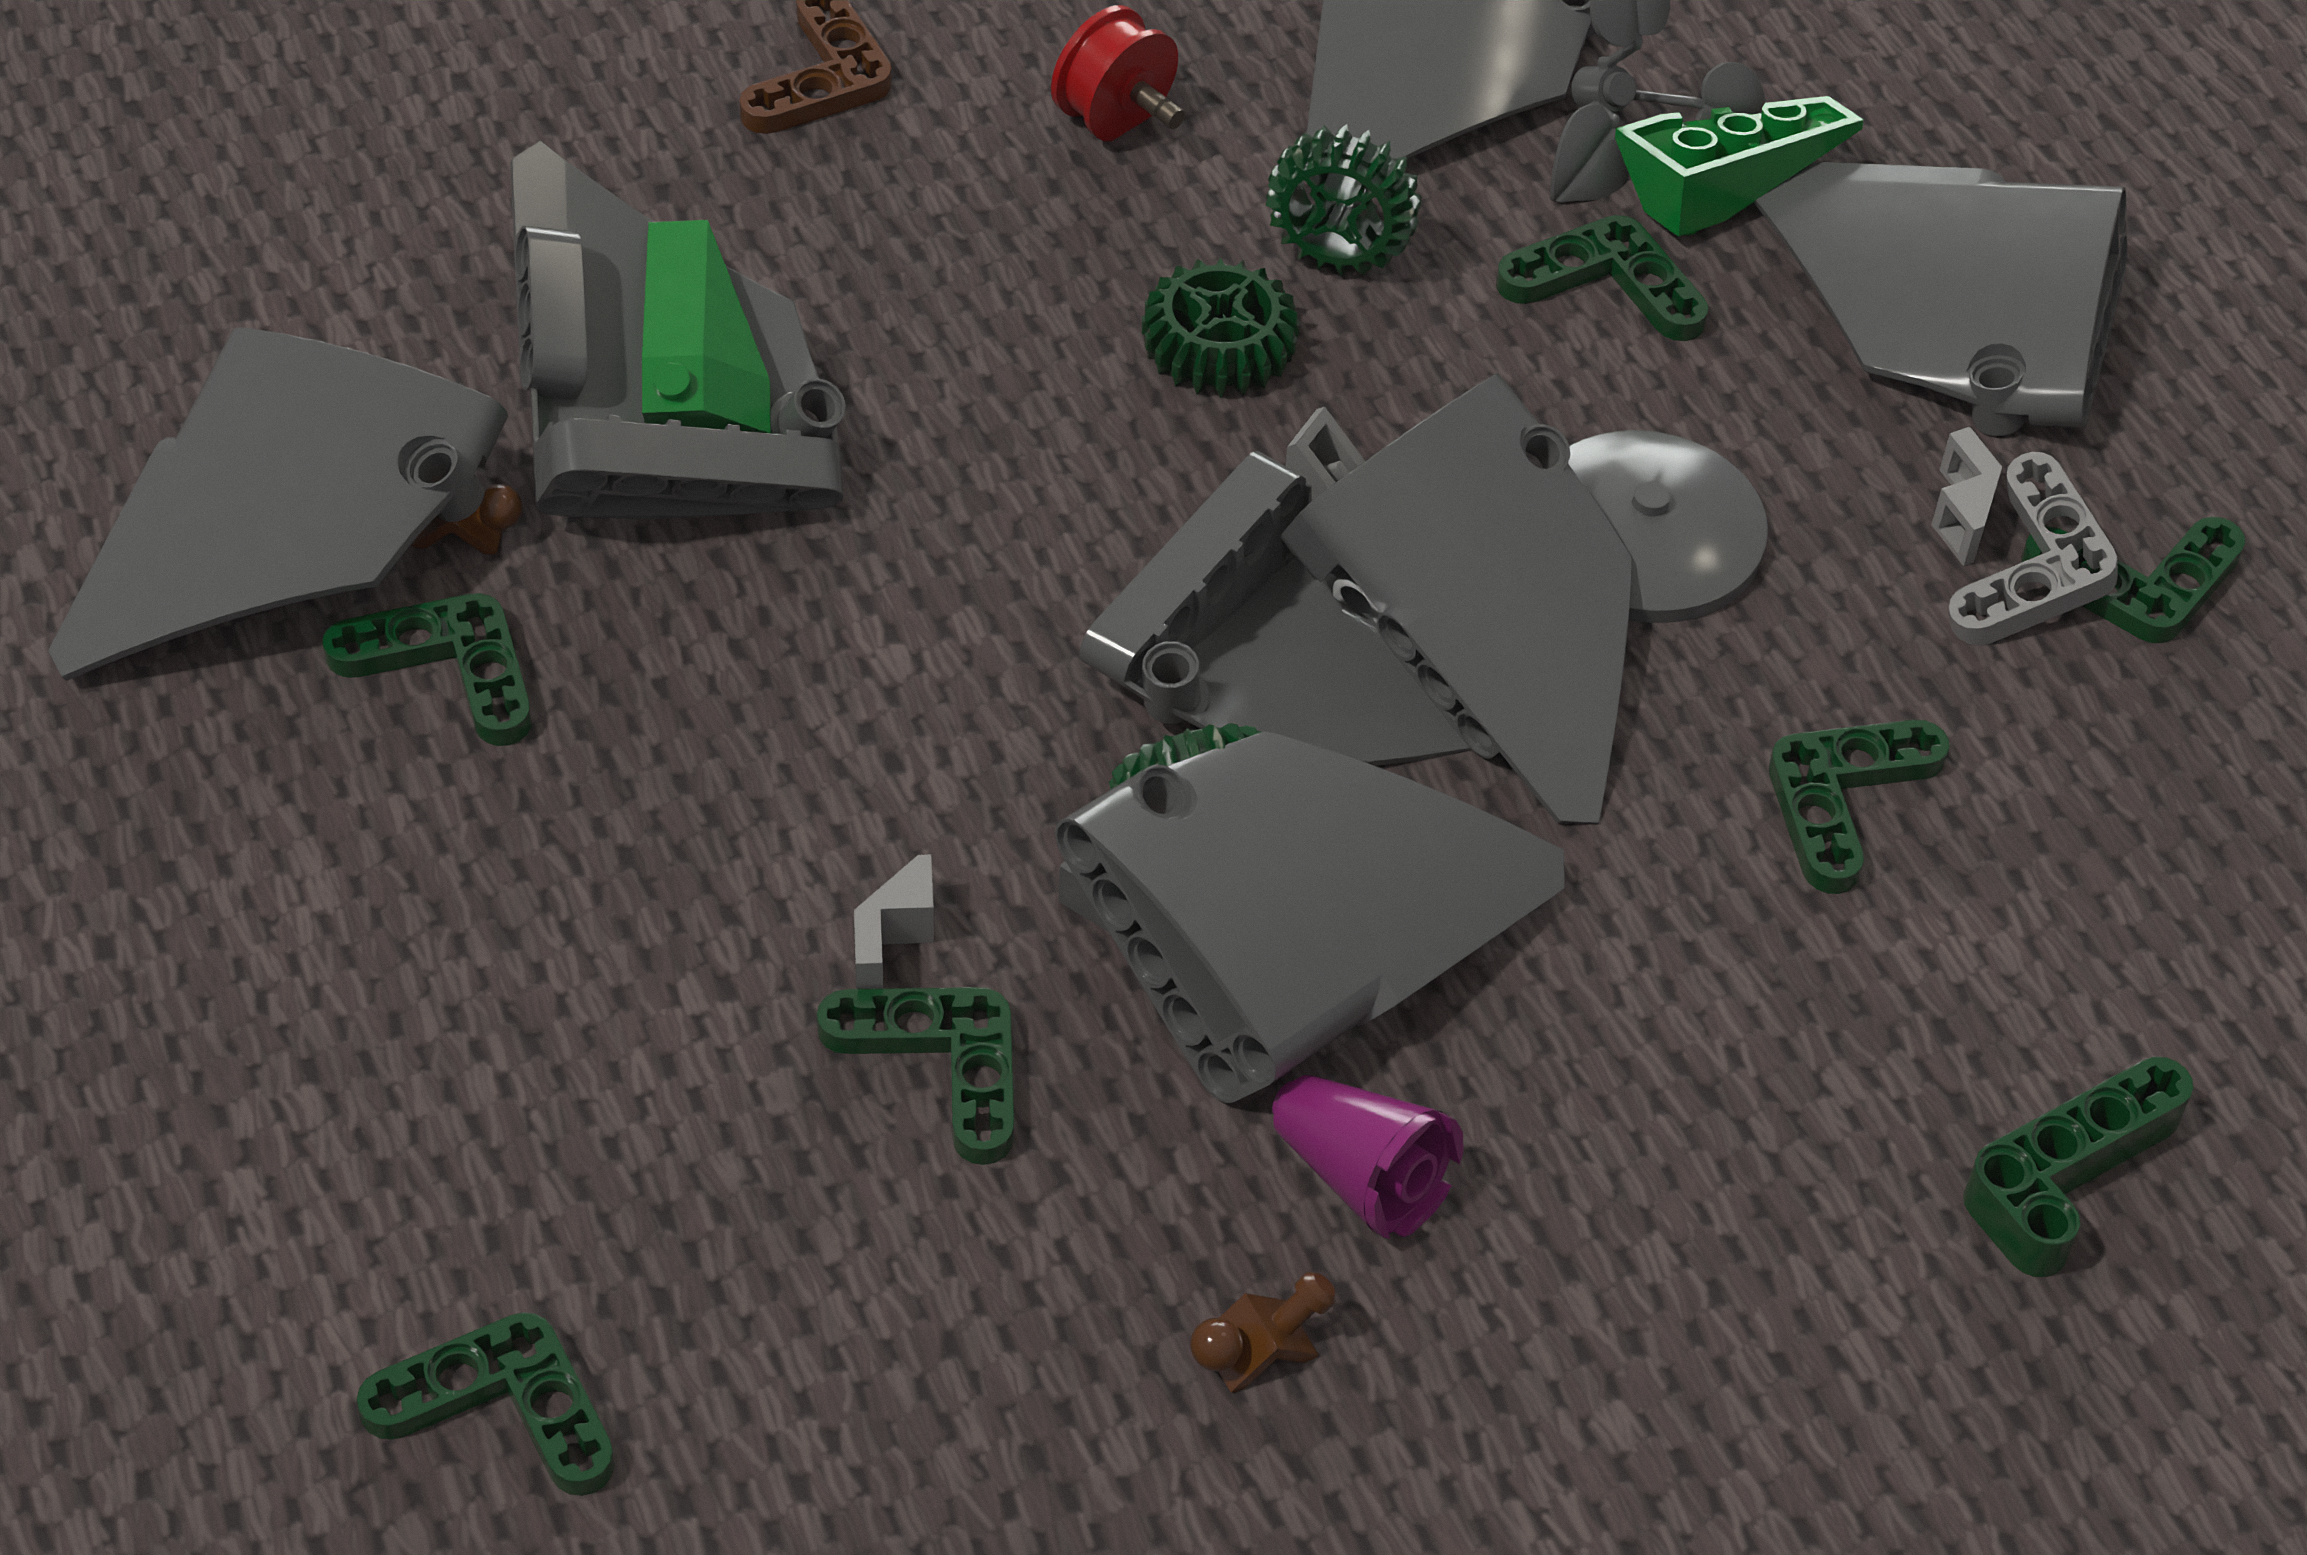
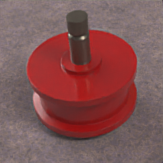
[1051,5,1185,141]

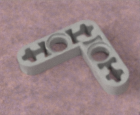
[1948,452,2118,646]

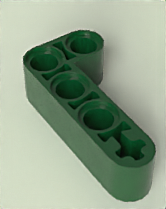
[1963,1057,2194,1277]

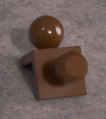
[411,484,523,555]
[1190,1272,1336,1393]

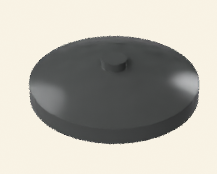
[1542,430,1768,623]

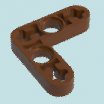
[739,0,892,134]

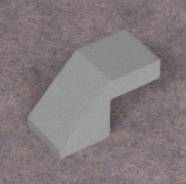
[1931,427,2002,566]
[854,854,934,989]

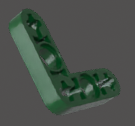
[1496,215,1708,341]
[2021,516,2245,644]
[323,593,531,746]
[1768,720,1950,894]
[817,987,1014,1165]
[357,1312,614,1496]

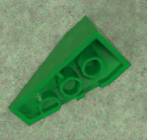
[1615,96,1864,237]
[642,220,771,433]

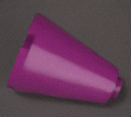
[1272,1074,1464,1239]

